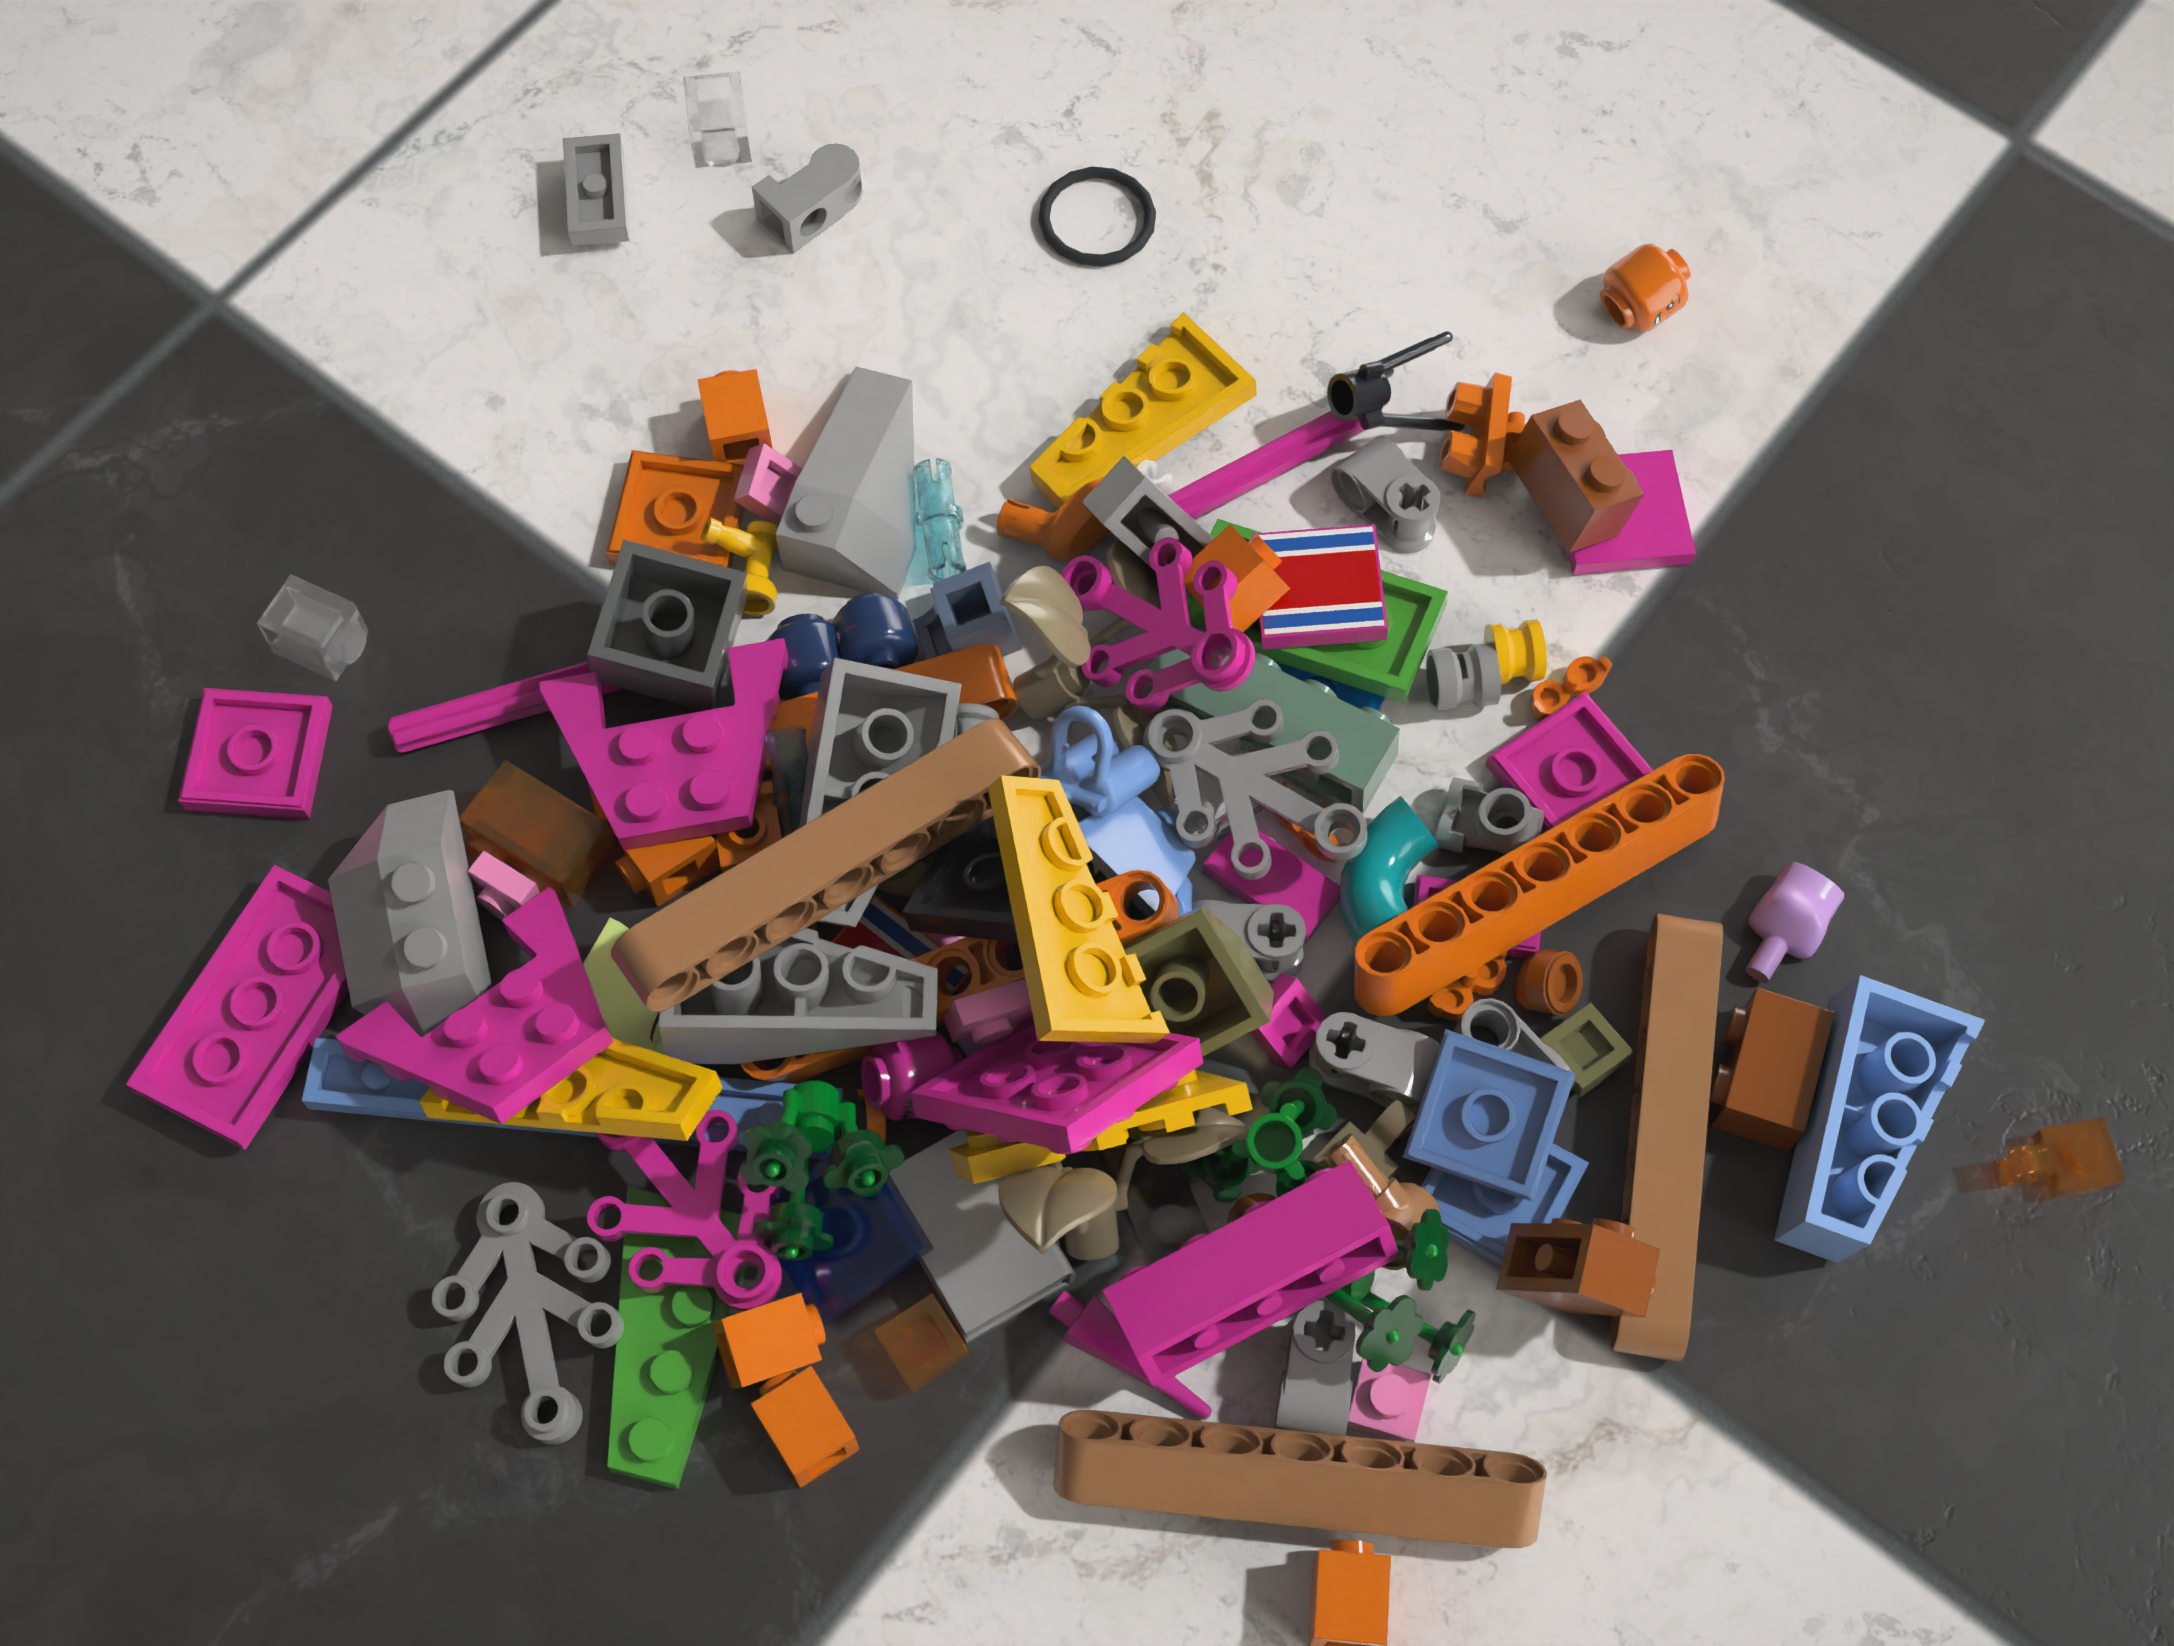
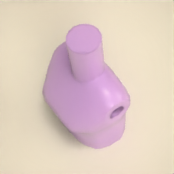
[1745,862,1844,983]

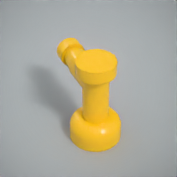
[700,517,778,616]

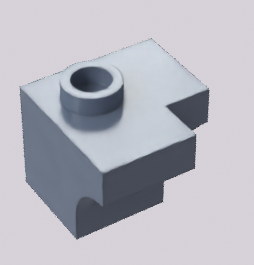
[913,562,1022,660]

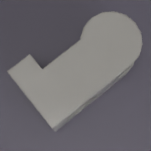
[752,143,863,253]

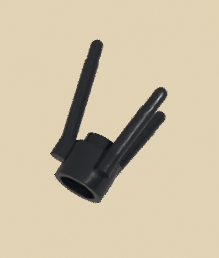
[1327,331,1465,432]

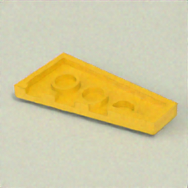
[1029,312,1257,509]
[988,775,1170,1043]
[419,1038,723,1141]
[948,1069,1253,1184]

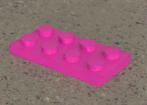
[125,865,349,1150]

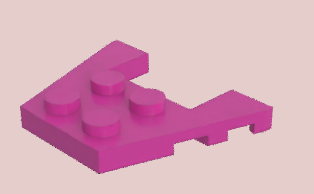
[539,638,788,850]
[335,887,613,1124]

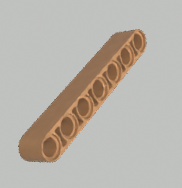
[611,718,1041,1012]
[1610,913,1723,1362]
[1053,1410,1547,1548]

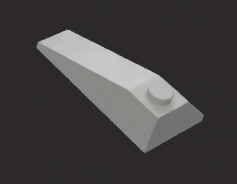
[776,366,916,600]
[799,658,962,928]
[659,928,938,1064]

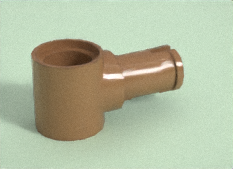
[1318,1134,1440,1270]

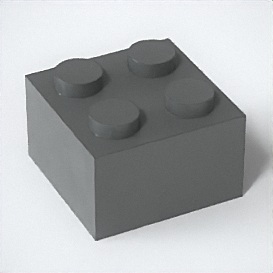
[587,539,747,711]

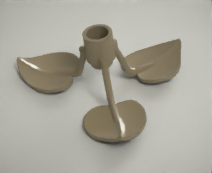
[999,539,1179,808]
[998,1107,1249,1260]

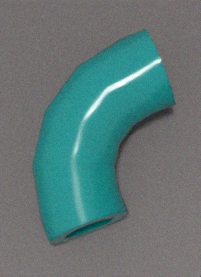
[1339,796,1439,947]

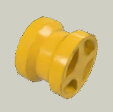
[1483,619,1547,685]

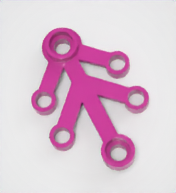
[1061,537,1255,713]
[587,1110,782,1311]

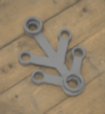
[1143,699,1367,880]
[432,1182,624,1445]

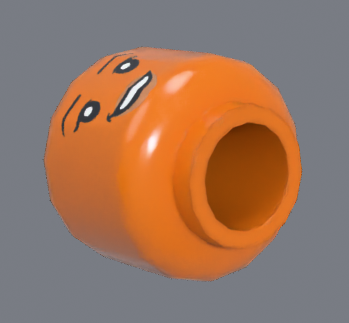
[1600,244,1691,331]

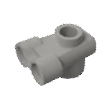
[1435,777,1544,854]

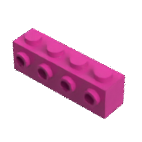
[1103,1160,1400,1388]

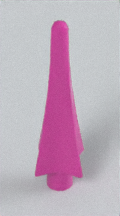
[1048,1290,1212,1420]

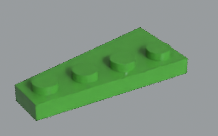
[607,1186,747,1489]

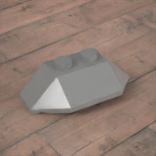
[328,790,492,1037]

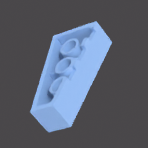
[1774,975,1985,1263]

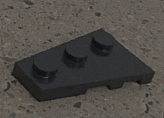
[902,816,1018,943]

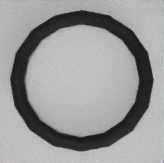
[1038,166,1156,267]

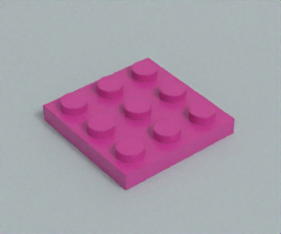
[910,1018,1203,1154]

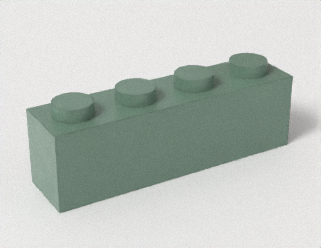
[1142,626,1400,814]

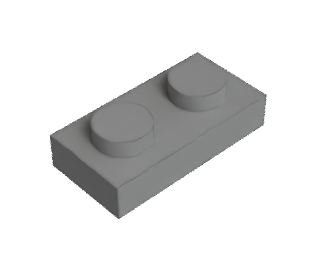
[563,133,629,246]

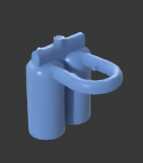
[1040,706,1160,817]

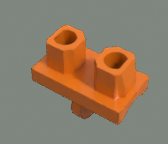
[1439,372,1526,497]

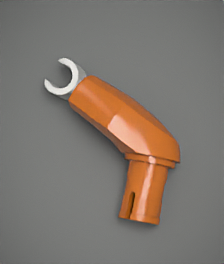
[997,459,1173,562]

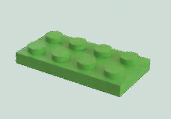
[1187,519,1448,703]

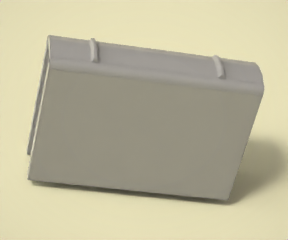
[879,1129,1076,1344]

